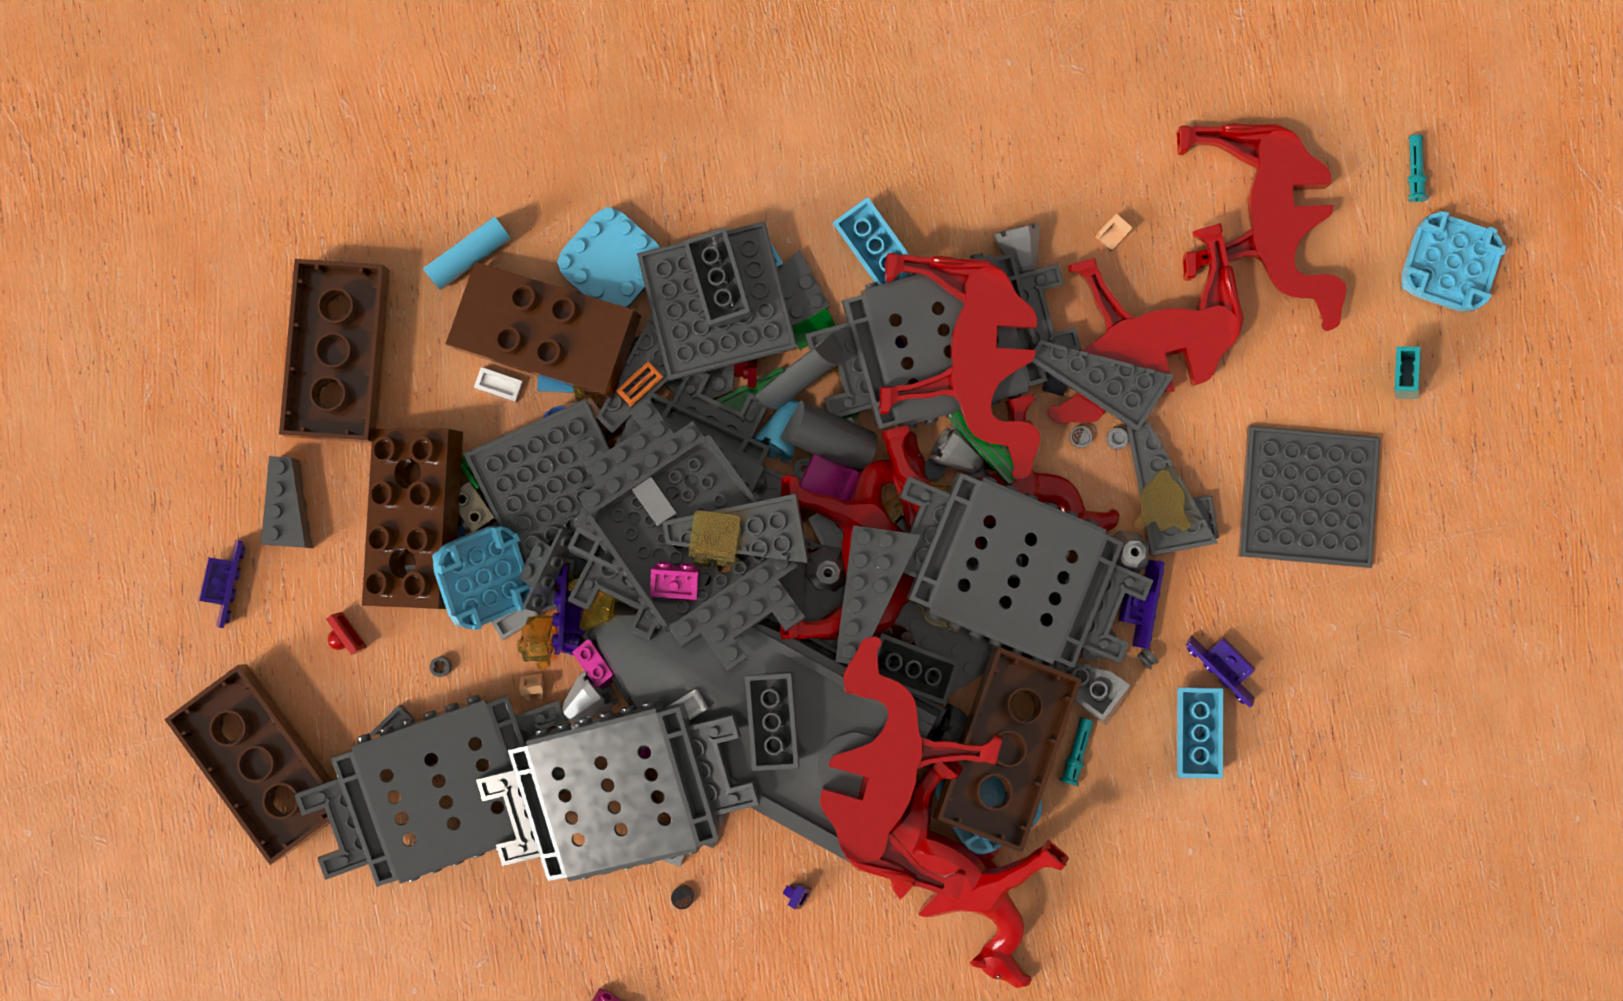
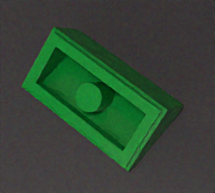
[792,308,836,350]

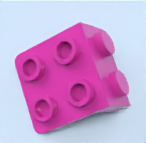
[799,454,860,501]

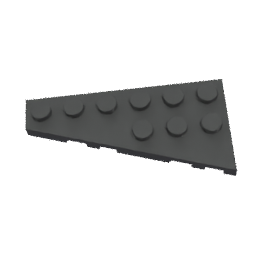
[597,314,668,434]
[1031,340,1174,431]
[1127,422,1218,555]
[835,525,921,664]

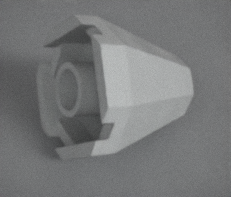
[992,222,1040,274]
[929,422,986,474]
[1112,531,1150,574]
[805,545,846,592]
[561,671,618,723]

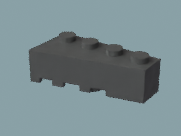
[261,456,313,549]

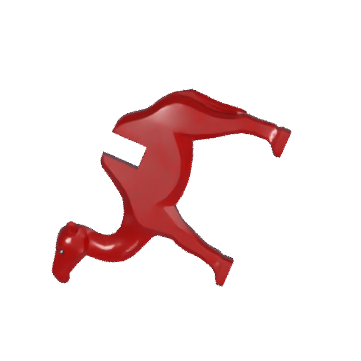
[1176,123,1346,331]
[1048,223,1244,423]
[879,253,1040,480]
[881,394,1119,550]
[780,431,928,640]
[820,637,1002,900]
[890,761,1069,988]

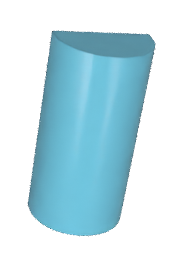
[832,197,909,285]
[423,216,511,290]
[1177,687,1223,779]

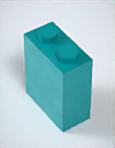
[1394,346,1421,399]

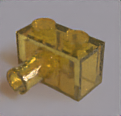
[517,615,556,669]

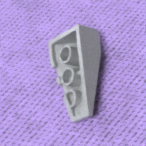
[1043,660,1130,725]

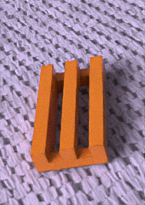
[616,361,664,408]

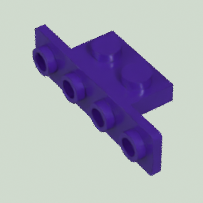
[199,540,245,628]
[1119,560,1165,649]
[551,564,585,655]
[1186,636,1255,707]

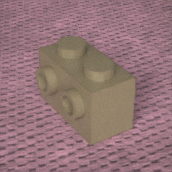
[459,482,496,533]

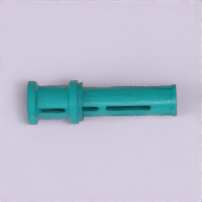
[1407,134,1428,202]
[1059,717,1094,787]

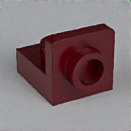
[734,359,757,388]

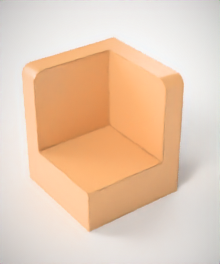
[1095,213,1132,251]

